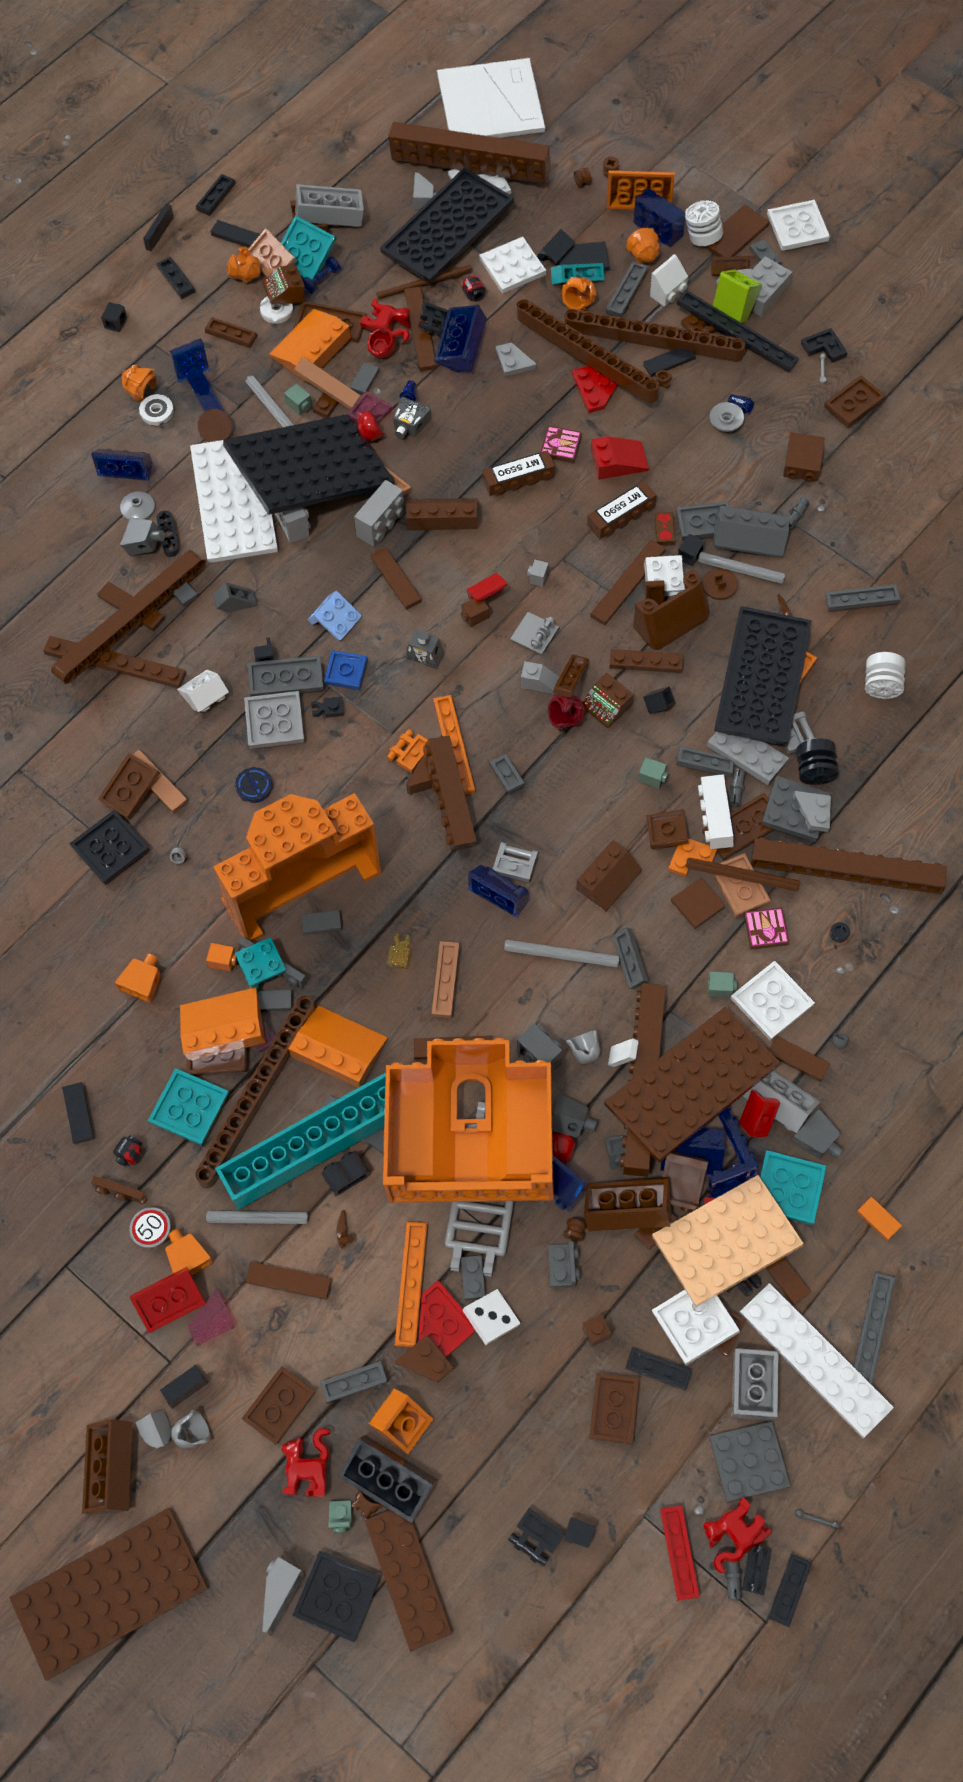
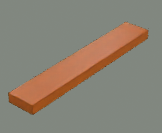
[433,695,475,795]
[395,1221,427,1348]

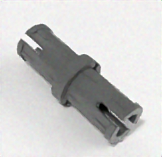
[788,497,810,530]
[728,769,746,807]
[724,1552,742,1600]

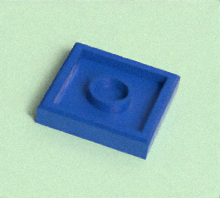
[324,650,368,690]

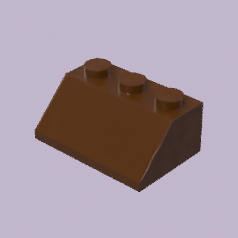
[576,840,642,911]

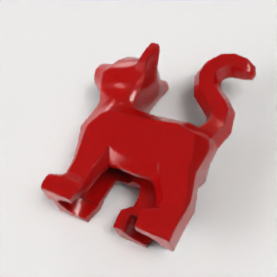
[360,298,410,342]
[281,1428,330,1497]
[703,1497,772,1574]

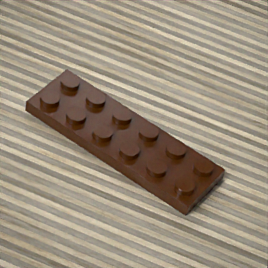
[365,1510,452,1651]

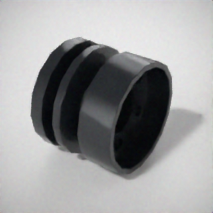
[796,738,839,785]

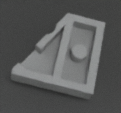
[495,342,536,376]
[793,791,831,832]

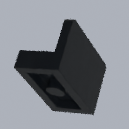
[537,229,575,264]
[160,1365,208,1409]

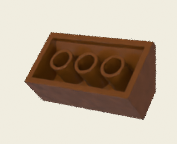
[406,498,477,530]
[584,1179,671,1231]
[82,1419,133,1514]

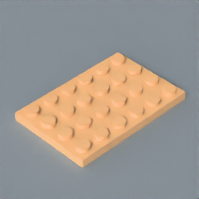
[652,1175,804,1307]

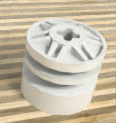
[685,201,723,246]
[865,652,906,699]

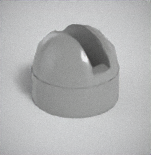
[170,847,186,864]

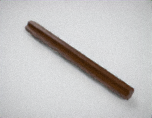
[686,857,800,891]

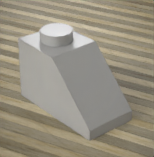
[413,173,437,209]
[521,661,559,694]

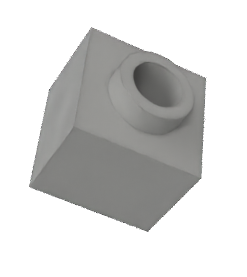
[527,560,548,587]

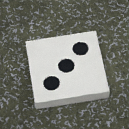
[463,1289,521,1345]

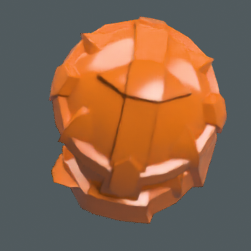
[626,228,660,264]
[226,247,261,283]
[562,277,597,311]
[122,365,157,401]

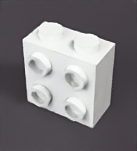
[644,555,685,598]

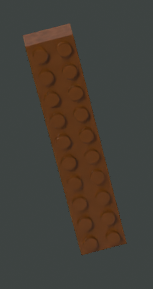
[388,122,551,184]

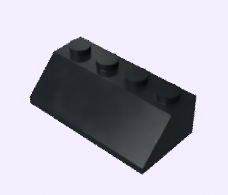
[338,1435,438,1523]

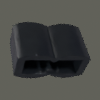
[322,1151,370,1197]

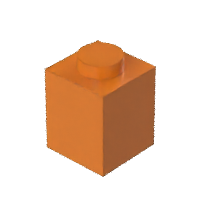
[206,943,237,972]

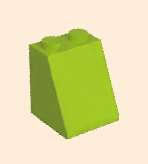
[713,269,763,323]

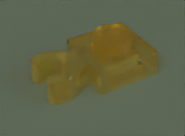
[387,934,410,969]

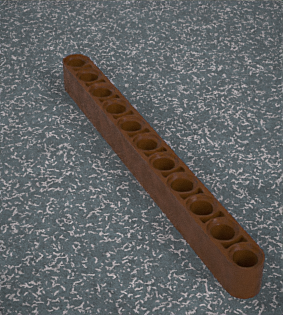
[516,299,659,403]
[564,309,745,361]
[51,550,206,684]
[195,995,315,1188]

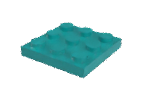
[281,215,337,283]
[148,1068,230,1146]
[760,1150,826,1226]

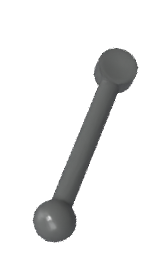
[795,1509,840,1529]

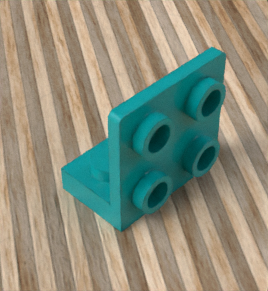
[235,938,286,991]

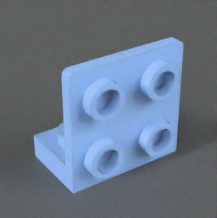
[307,591,361,641]

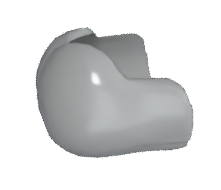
[566,1030,601,1064]
[171,1410,211,1449]

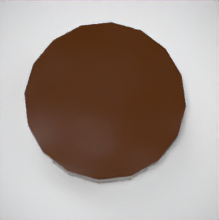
[198,409,232,442]

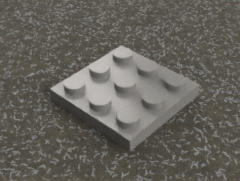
[244,691,304,749]

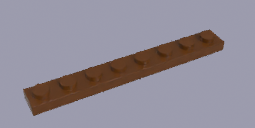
[43,636,186,688]

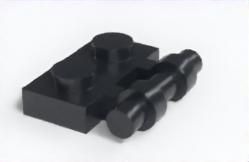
[418,302,455,338]
[508,1508,565,1567]

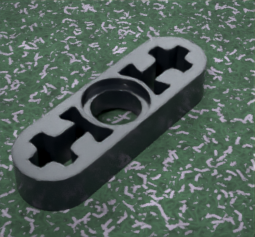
[157,510,179,557]

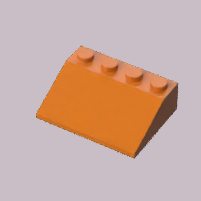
[607,171,675,211]
[269,309,351,383]
[180,987,266,1061]
[288,1005,388,1088]

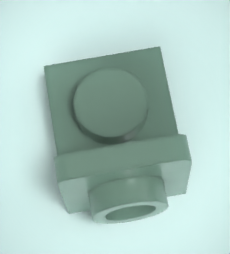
[328,1501,352,1533]

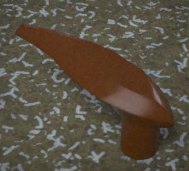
[778,594,792,616]
[336,1210,353,1248]

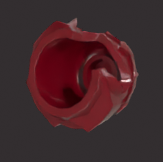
[548,694,586,731]

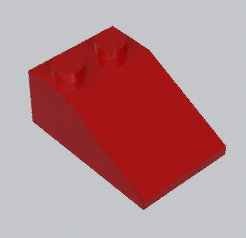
[591,436,649,480]

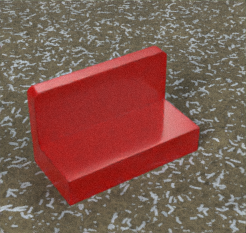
[466,573,507,602]
[739,1090,780,1137]

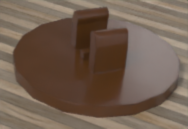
[702,568,738,600]

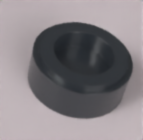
[830,922,850,943]

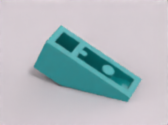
[551,263,604,285]

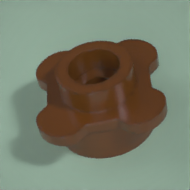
[655,370,672,387]

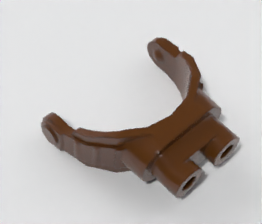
[351,1490,385,1519]

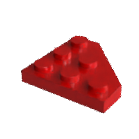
[572,366,618,414]
[419,1280,476,1358]

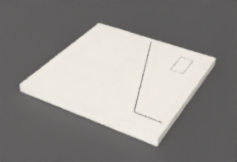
[437,58,545,138]

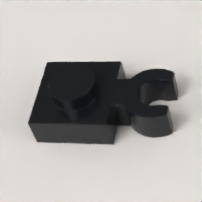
[311,696,344,718]

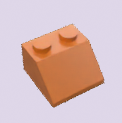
[368,1388,433,1454]

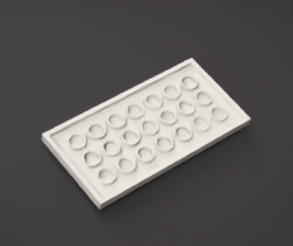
[190,440,278,563]

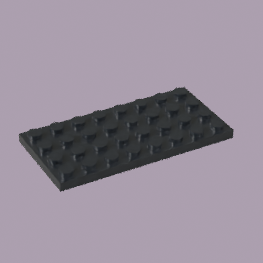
[380,167,514,284]
[714,606,812,746]

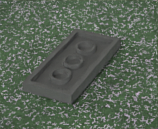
[248,656,323,697]

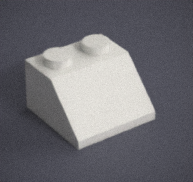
[650,254,688,307]
[177,670,229,712]

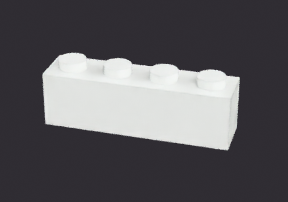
[698,774,733,849]

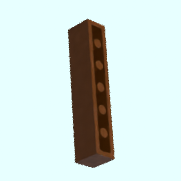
[423,735,477,851]

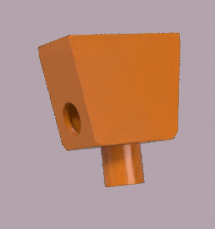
[115,954,161,1003]
[165,1229,213,1275]

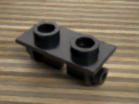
[742,1545,771,1595]

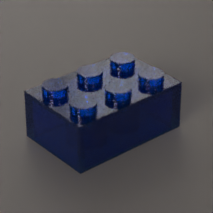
[633,188,686,248]

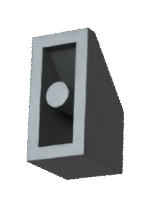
[213,582,257,613]

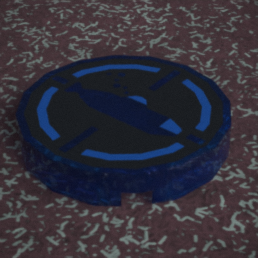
[235,767,273,803]

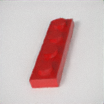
[660,1505,700,1601]

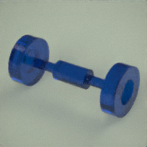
[302,256,341,294]

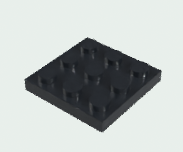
[69,810,150,885]
[292,1551,380,1642]

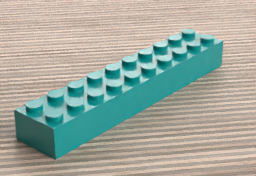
[215,1073,386,1210]

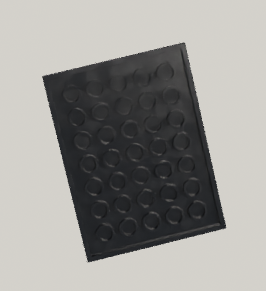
[223,414,395,515]

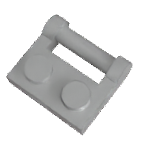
[785,712,817,754]
[492,842,538,882]

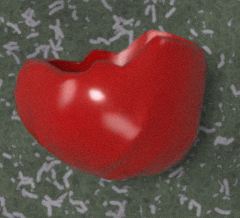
[367,328,396,358]
[357,411,385,441]
[552,1131,575,1165]

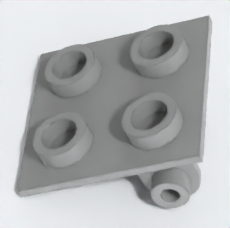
[510,612,559,655]

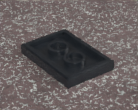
[558,241,610,271]

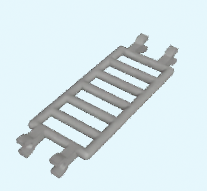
[444,1102,514,1277]

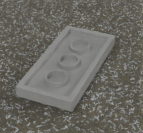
[706,732,789,785]

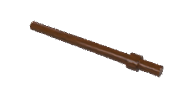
[376,265,472,299]

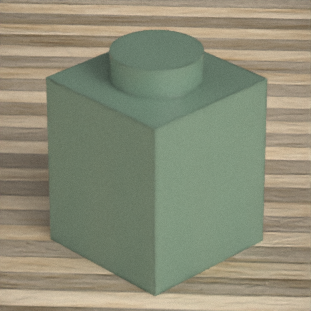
[284,383,312,415]
[638,757,668,788]
[708,972,737,998]

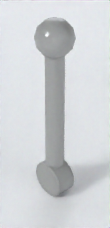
[819,353,826,384]

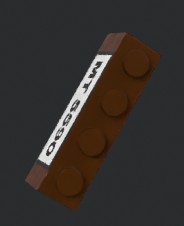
[482,450,555,496]
[587,481,657,539]

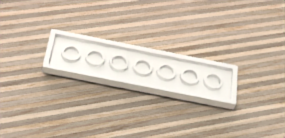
[739,1283,894,1439]

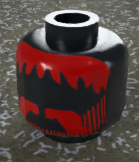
[462,276,486,301]
[113,1135,144,1167]

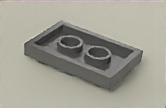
[676,501,729,541]

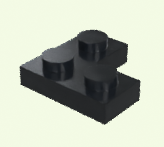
[801,328,847,362]

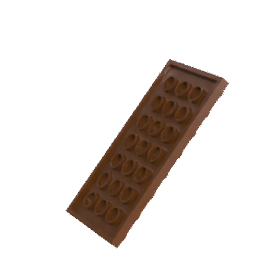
[604,1007,780,1163]
[9,1508,208,1681]

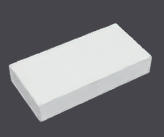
[608,1038,638,1067]

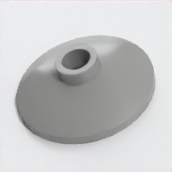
[710,402,744,432]
[120,491,155,520]

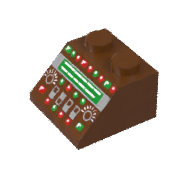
[263,265,305,305]
[583,672,634,728]

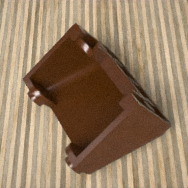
[633,569,709,650]

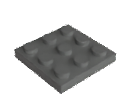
[761,776,830,843]
[709,1421,790,1503]

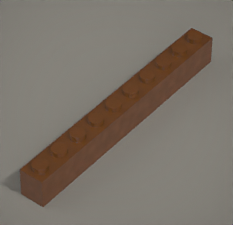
[751,838,947,895]
[620,983,666,1177]

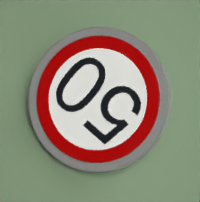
[129,1207,171,1248]

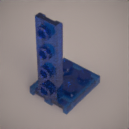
[169,338,225,412]
[708,1106,758,1198]

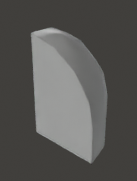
[135,1410,171,1448]

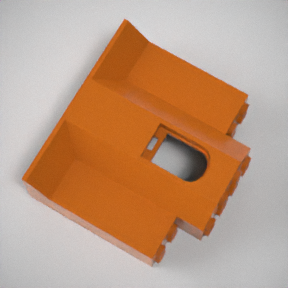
[213,793,382,942]
[383,1038,554,1203]

